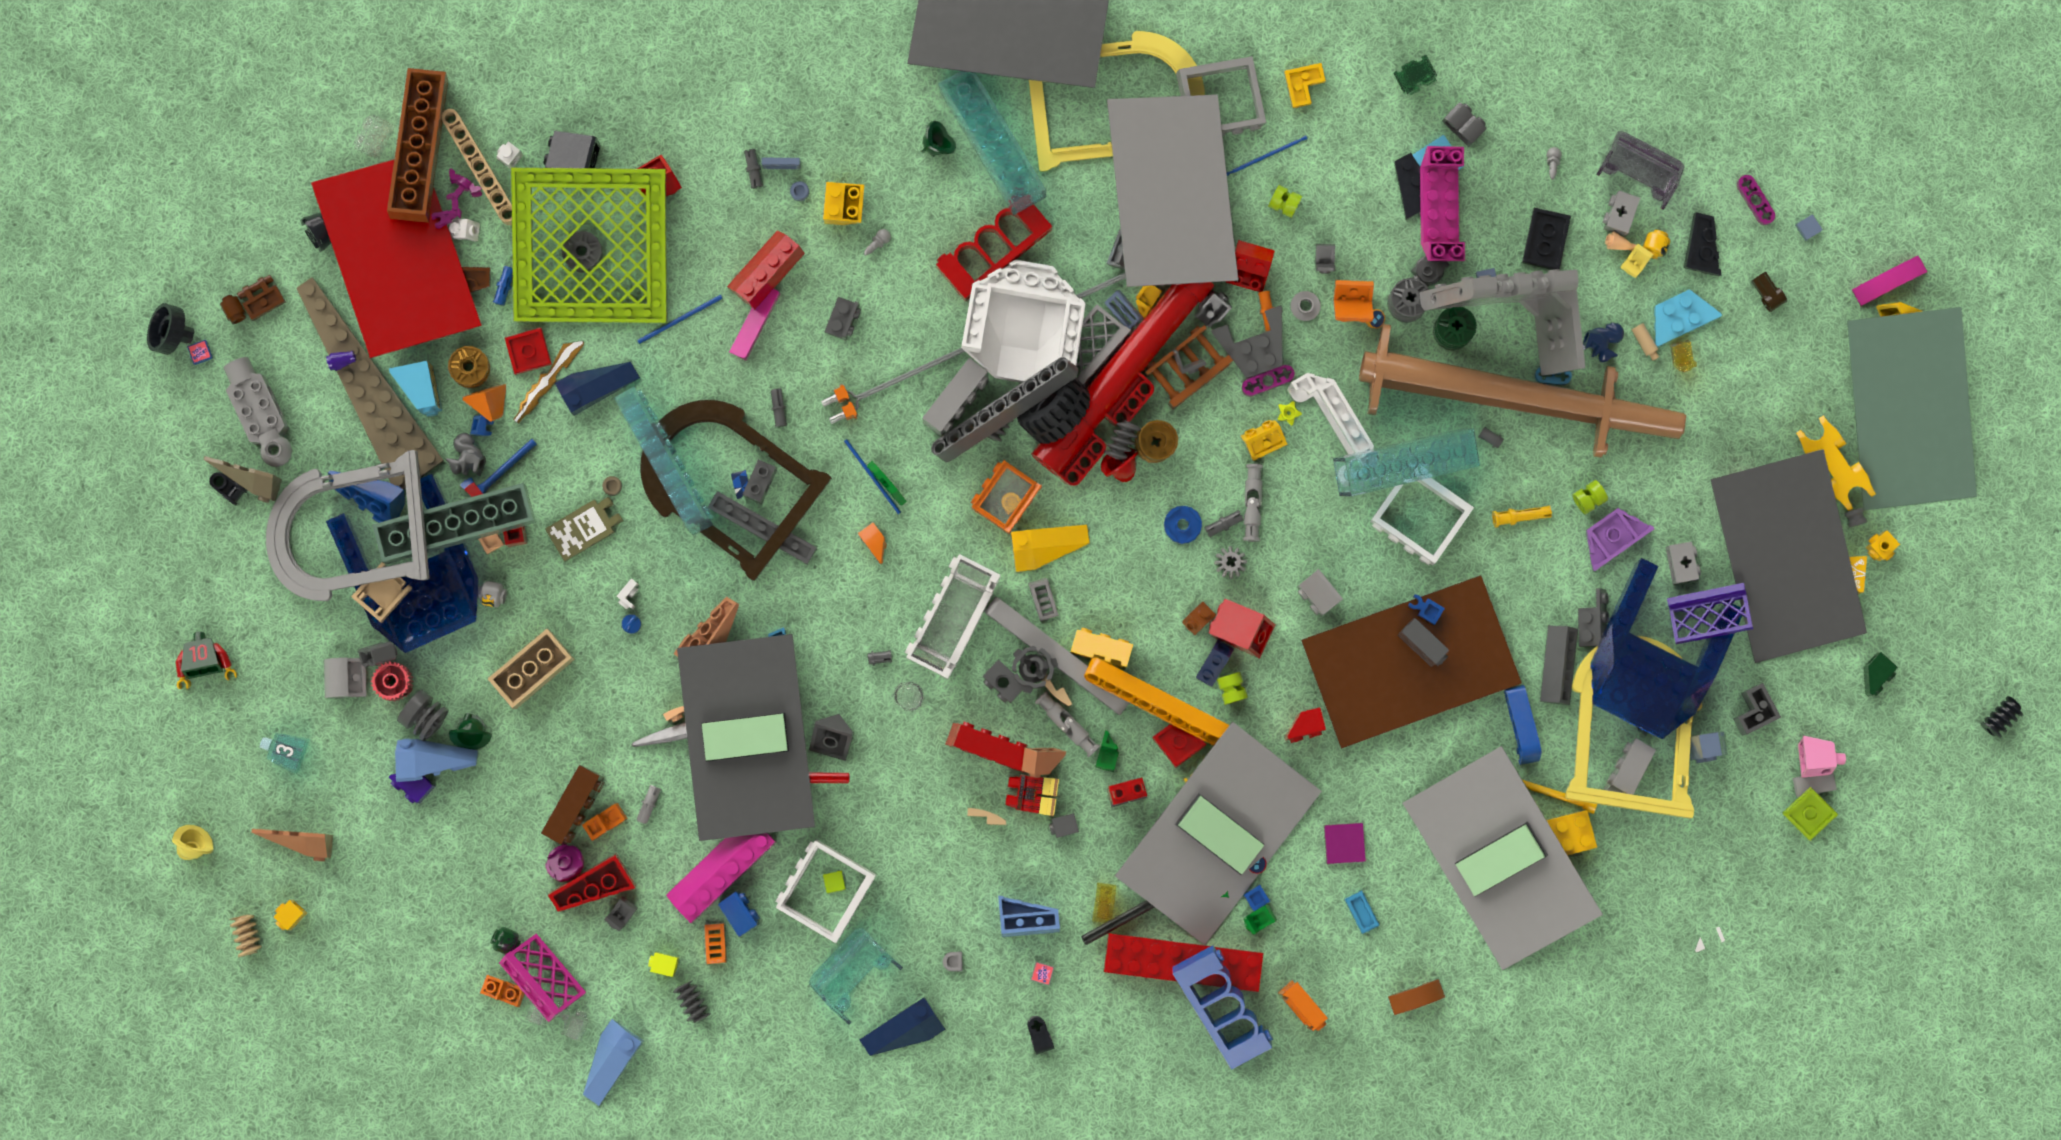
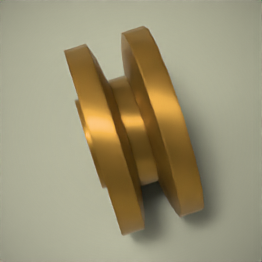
[448,346,490,388]

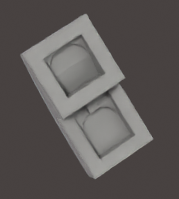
[1793,773,1837,797]

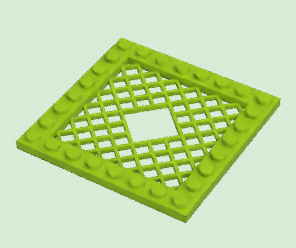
[511,167,667,323]

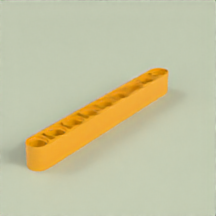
[1084,658,1229,746]

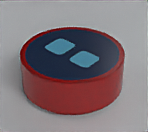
[1249,857,1266,874]

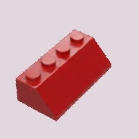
[727,230,805,310]

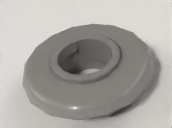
[1291,291,1320,321]

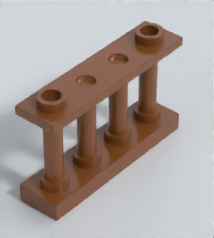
[1144,325,1233,410]

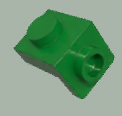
[1243,904,1277,935]

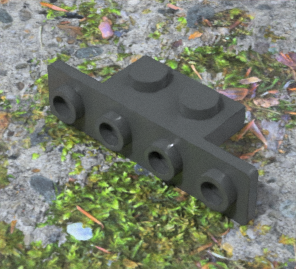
[1578,588,1610,647]

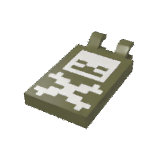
[545,497,623,562]

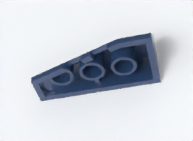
[555,362,640,416]
[859,997,946,1056]

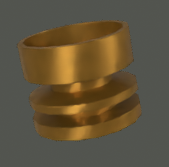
[1134,420,1178,463]

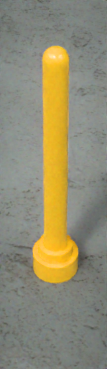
[1522,779,1597,814]

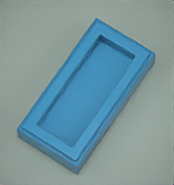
[1344,891,1380,934]

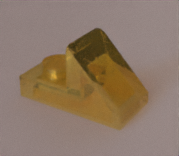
[1092,883,1116,923]

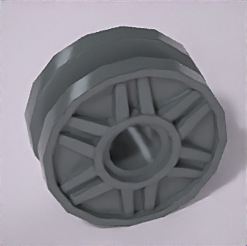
[561,231,603,273]

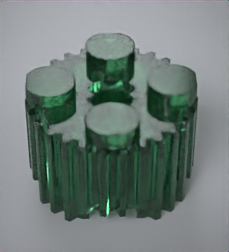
[1393,55,1437,95]

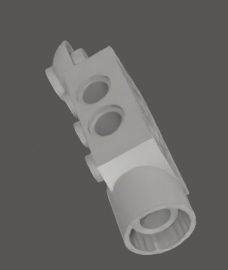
[224,357,292,467]

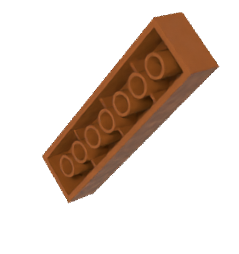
[387,68,449,223]

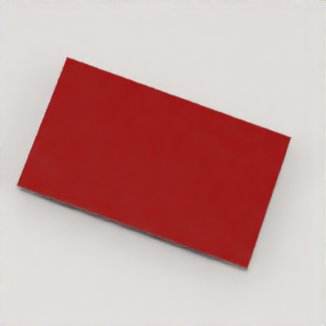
[311,160,482,358]

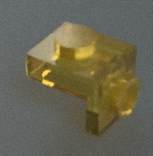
[1670,340,1697,372]

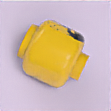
[1643,230,1671,259]

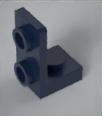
[1196,640,1234,687]

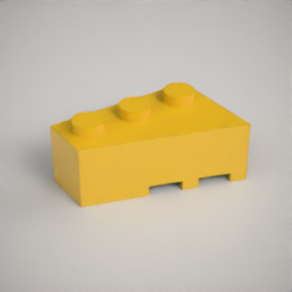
[1070,628,1133,669]

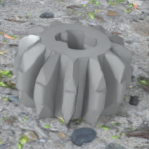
[1214,546,1247,579]

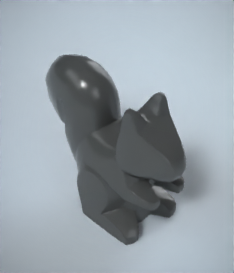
[446,433,486,476]

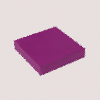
[1324,823,1366,864]

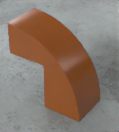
[1388,979,1445,1015]

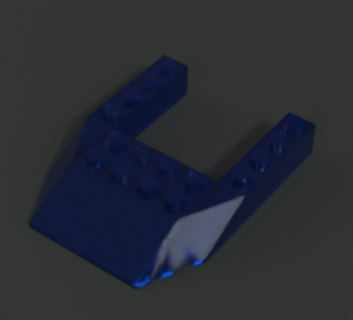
[326,474,479,654]
[1590,558,1745,739]

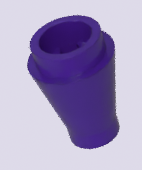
[326,351,357,371]

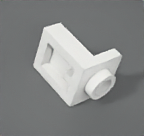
[617,579,639,609]

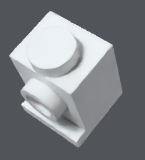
[497,141,523,169]

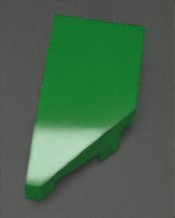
[1095,730,1119,773]

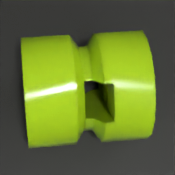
[1268,185,1303,218]
[1572,480,1608,515]
[1217,672,1248,705]

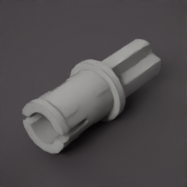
[637,785,662,824]

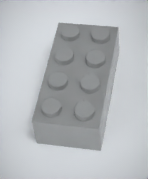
[922,358,989,437]

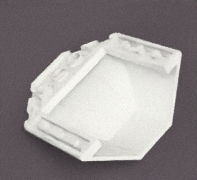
[961,260,1086,383]

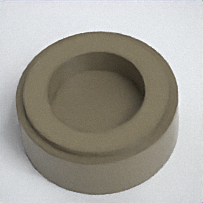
[602,476,622,496]

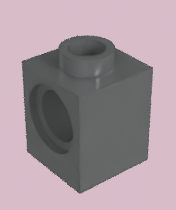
[1049,813,1079,838]

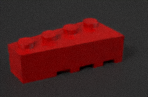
[945,722,1028,772]

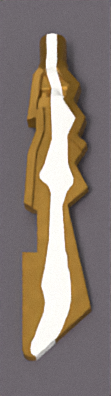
[513,341,584,424]

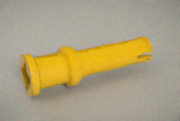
[1492,506,1552,528]

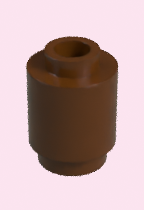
[220,295,246,324]

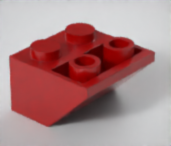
[1226,240,1275,292]
[1284,707,1326,743]

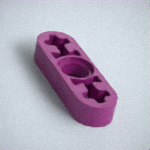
[1737,175,1775,225]
[1241,365,1295,397]

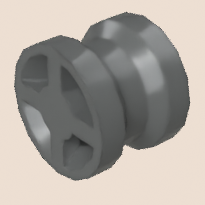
[1844,508,1868,528]

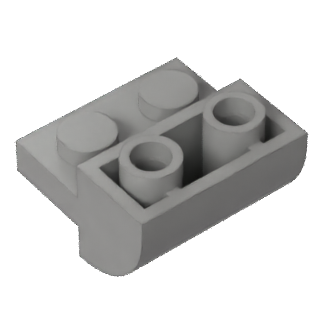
[324,658,366,698]

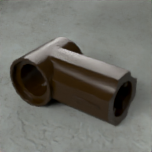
[1751,272,1787,312]

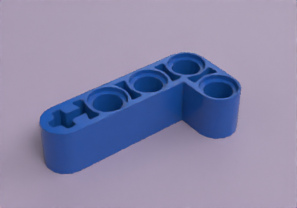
[1504,685,1542,765]

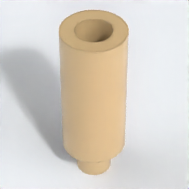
[1632,323,1659,361]

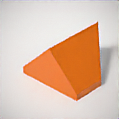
[462,384,506,422]

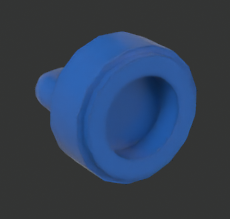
[622,614,641,634]

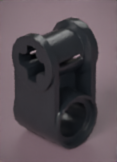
[209,472,248,506]
[1027,1016,1055,1055]

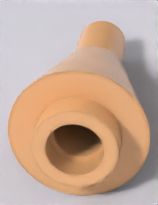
[1605,231,1636,251]

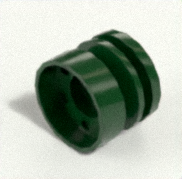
[1433,307,1477,351]

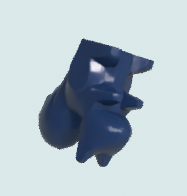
[1583,322,1624,363]

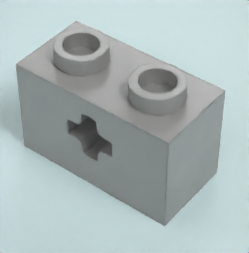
[1602,191,1640,237]
[1665,542,1701,585]

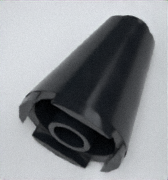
[300,212,331,252]

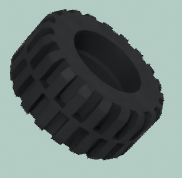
[1017,378,1090,444]

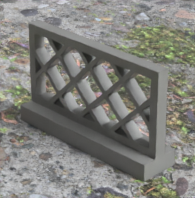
[1076,305,1132,388]

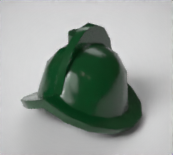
[921,121,956,157]
[449,713,492,750]

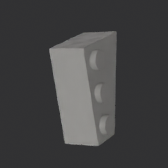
[1603,738,1656,808]

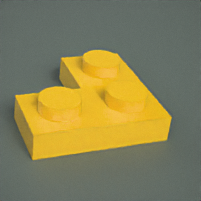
[1284,63,1326,109]

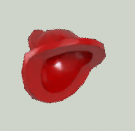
[1101,447,1139,482]

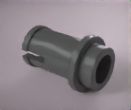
[1478,427,1504,448]
[867,650,892,666]

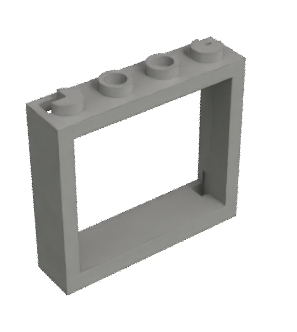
[1176,56,1266,137]

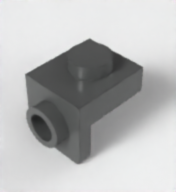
[1315,244,1335,274]
[604,896,638,931]

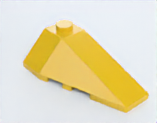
[1011,525,1089,572]

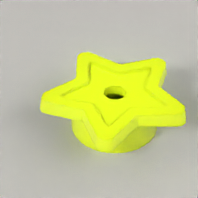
[1278,401,1302,425]

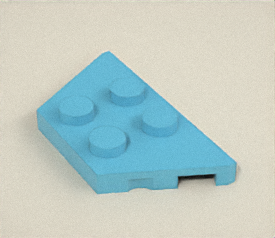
[1654,289,1722,347]

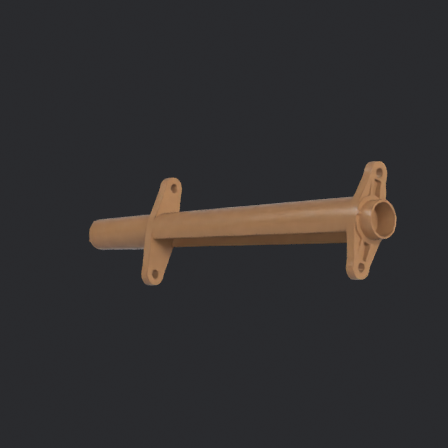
[1359,324,1686,458]

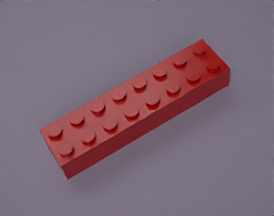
[1103,933,1263,992]

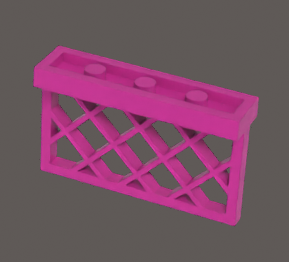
[499,933,586,1022]

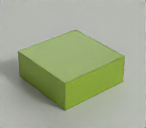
[823,870,846,894]

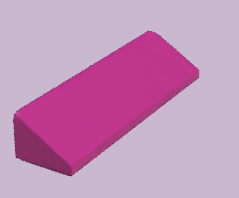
[729,289,780,361]

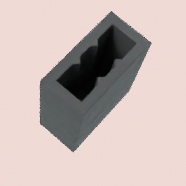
[1397,618,1449,667]

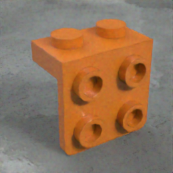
[1333,280,1374,323]

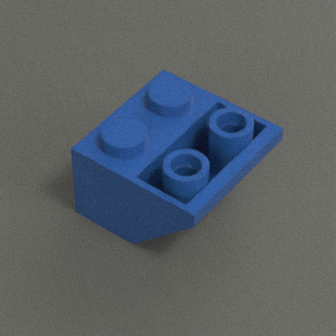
[718,892,760,937]

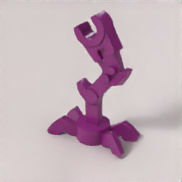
[431,168,482,229]

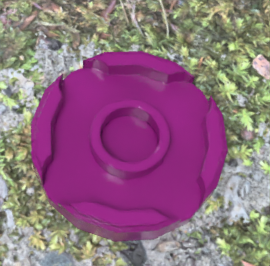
[545,844,584,882]

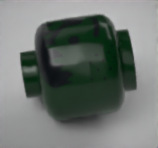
[490,927,521,955]

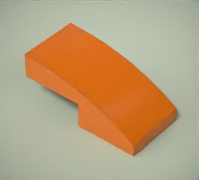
[582,803,628,841]

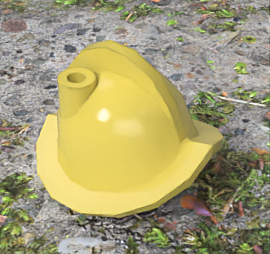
[172,825,213,860]

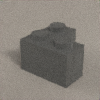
[1733,683,1781,736]

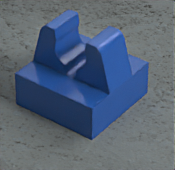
[470,415,494,436]

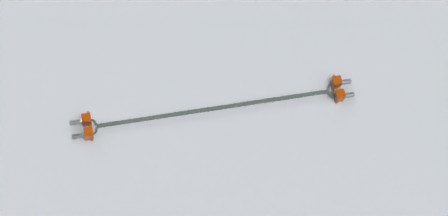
[821,273,1126,424]

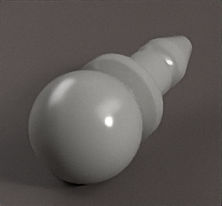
[1546,147,1562,180]
[864,229,891,256]

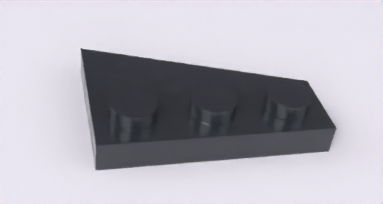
[1394,152,1420,220]
[1684,212,1722,276]

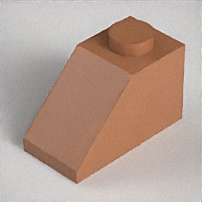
[1022,748,1066,778]

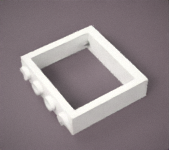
[1370,464,1474,566]
[775,840,876,943]

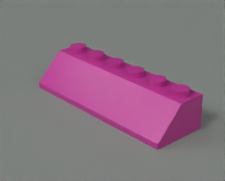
[666,833,776,923]

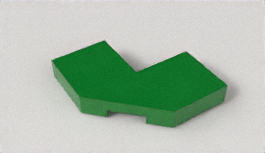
[867,461,907,505]

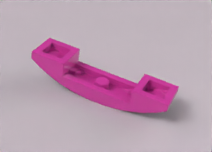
[1852,255,1927,306]

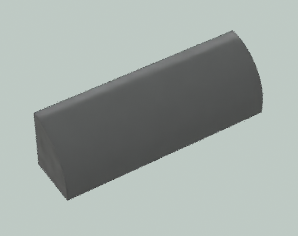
[1540,625,1578,705]

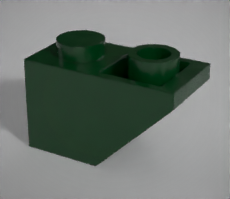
[1863,652,1898,697]

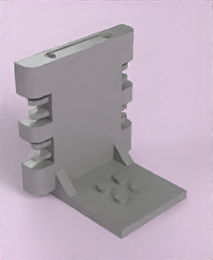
[1420,269,1585,376]

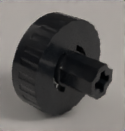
[147,303,195,355]

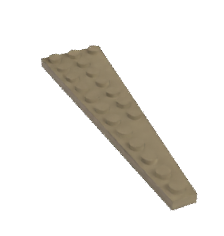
[296,277,444,490]

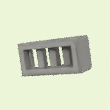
[1028,578,1059,621]

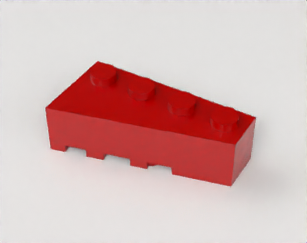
[548,853,636,912]

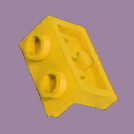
[1241,420,1288,461]

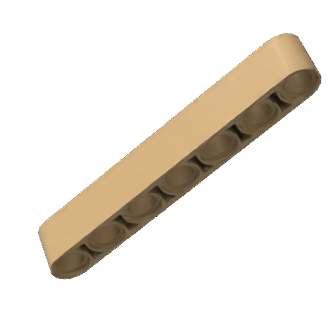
[442,109,512,226]

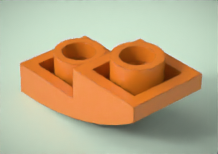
[480,975,525,1007]

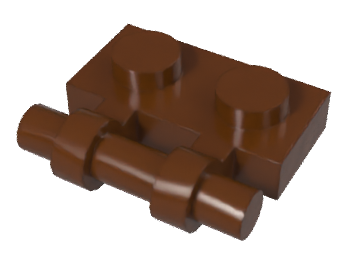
[237,275,286,321]

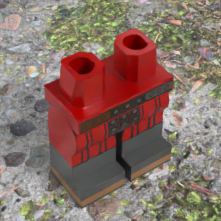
[1107,777,1147,807]

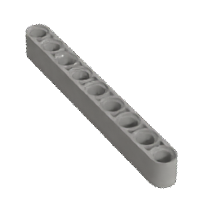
[984,597,1129,715]

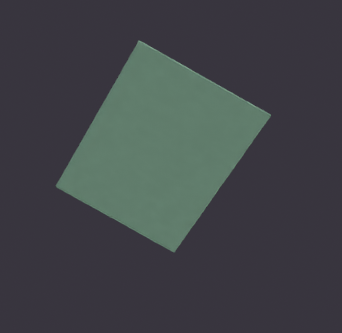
[1847,307,1977,510]

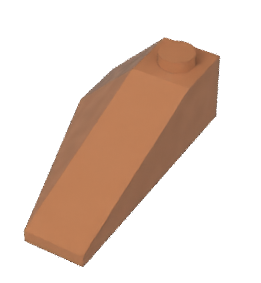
[674,597,739,657]
[251,829,333,861]

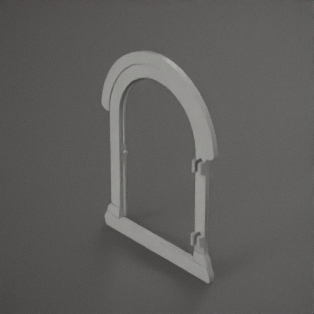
[266,450,429,601]

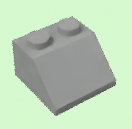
[1297,569,1343,617]

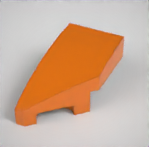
[858,523,887,564]

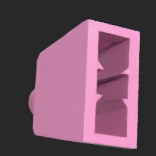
[1798,736,1846,778]

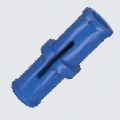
[493,266,513,306]

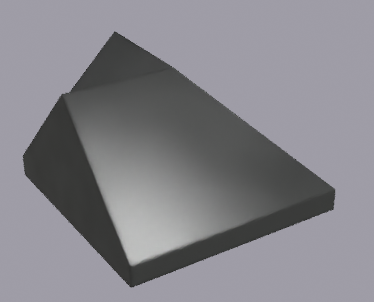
[809,714,854,761]

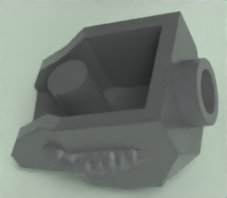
[1410,256,1450,287]
[1194,291,1232,328]

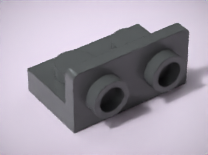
[824,297,862,340]

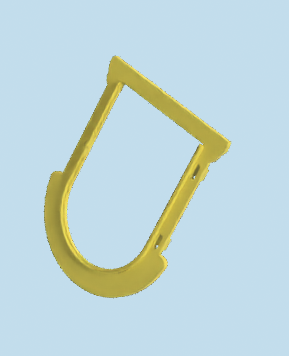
[1029,31,1205,172]
[1565,635,1702,819]

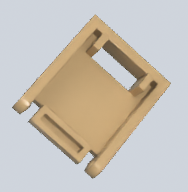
[351,562,412,623]

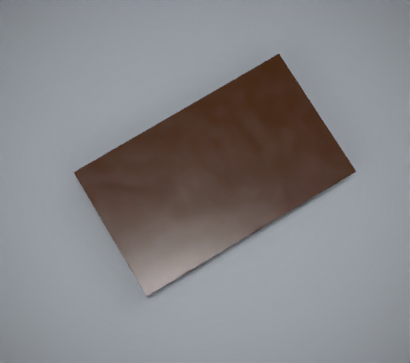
[1301,575,1522,749]

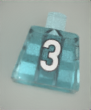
[260,733,310,774]

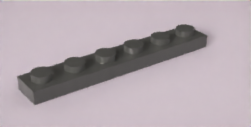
[708,491,817,565]

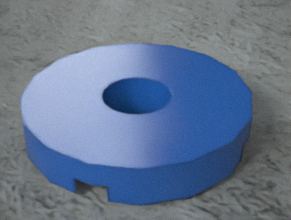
[1164,506,1202,544]

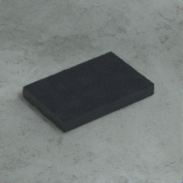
[1522,207,1571,270]

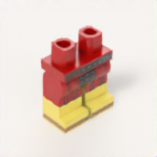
[1005,775,1059,816]

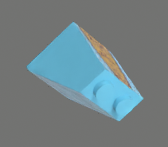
[389,361,442,417]

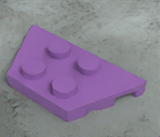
[1586,508,1654,571]

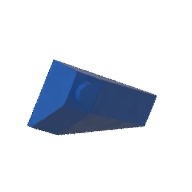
[328,470,405,523]

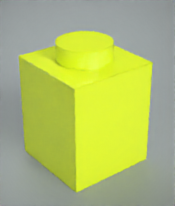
[648,952,679,977]

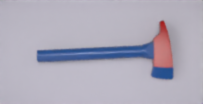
[460,439,537,497]

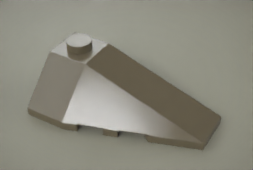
[204,456,282,503]

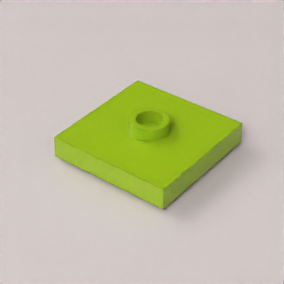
[1782,786,1838,841]

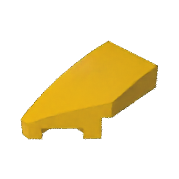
[1136,285,1163,321]

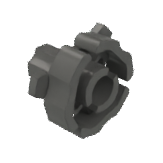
[1012,646,1058,694]

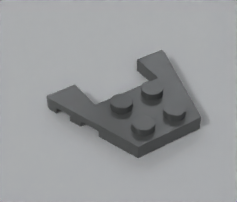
[1211,305,1283,378]

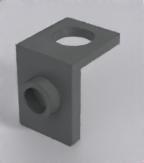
[1172,349,1206,374]

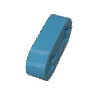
[1535,367,1572,385]

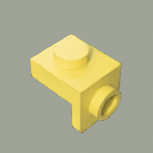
[1621,244,1654,278]

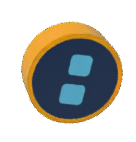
[1366,309,1385,329]

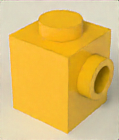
[274,900,307,930]

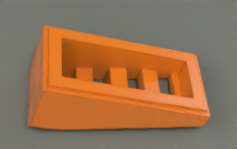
[705,923,727,964]

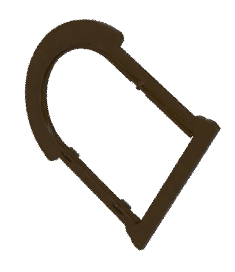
[640,400,832,581]

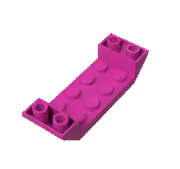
[1420,146,1465,262]

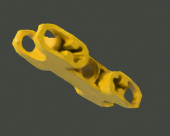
[1796,415,1876,511]

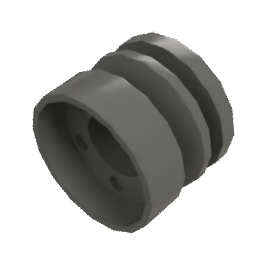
[1387,278,1429,323]
[397,689,449,742]

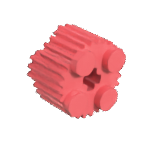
[371,661,414,701]

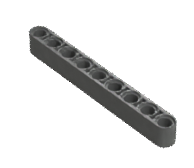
[931,357,1078,462]

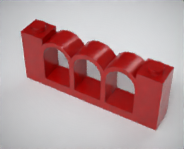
[936,192,1053,302]

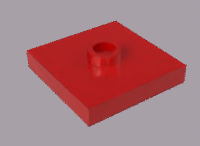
[504,327,552,375]
[1152,724,1206,768]

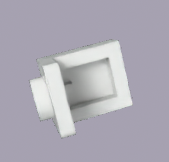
[449,219,480,241]

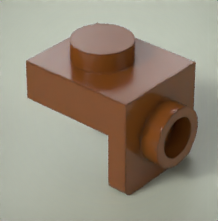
[1182,601,1216,635]

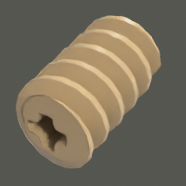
[229,915,262,957]

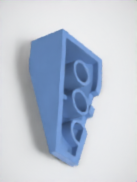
[395,739,478,782]
[583,1019,644,1106]

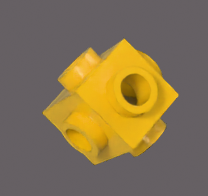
[1866,530,1900,561]

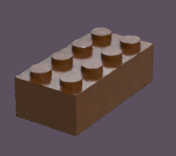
[541,765,605,845]

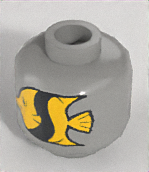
[477,581,507,608]

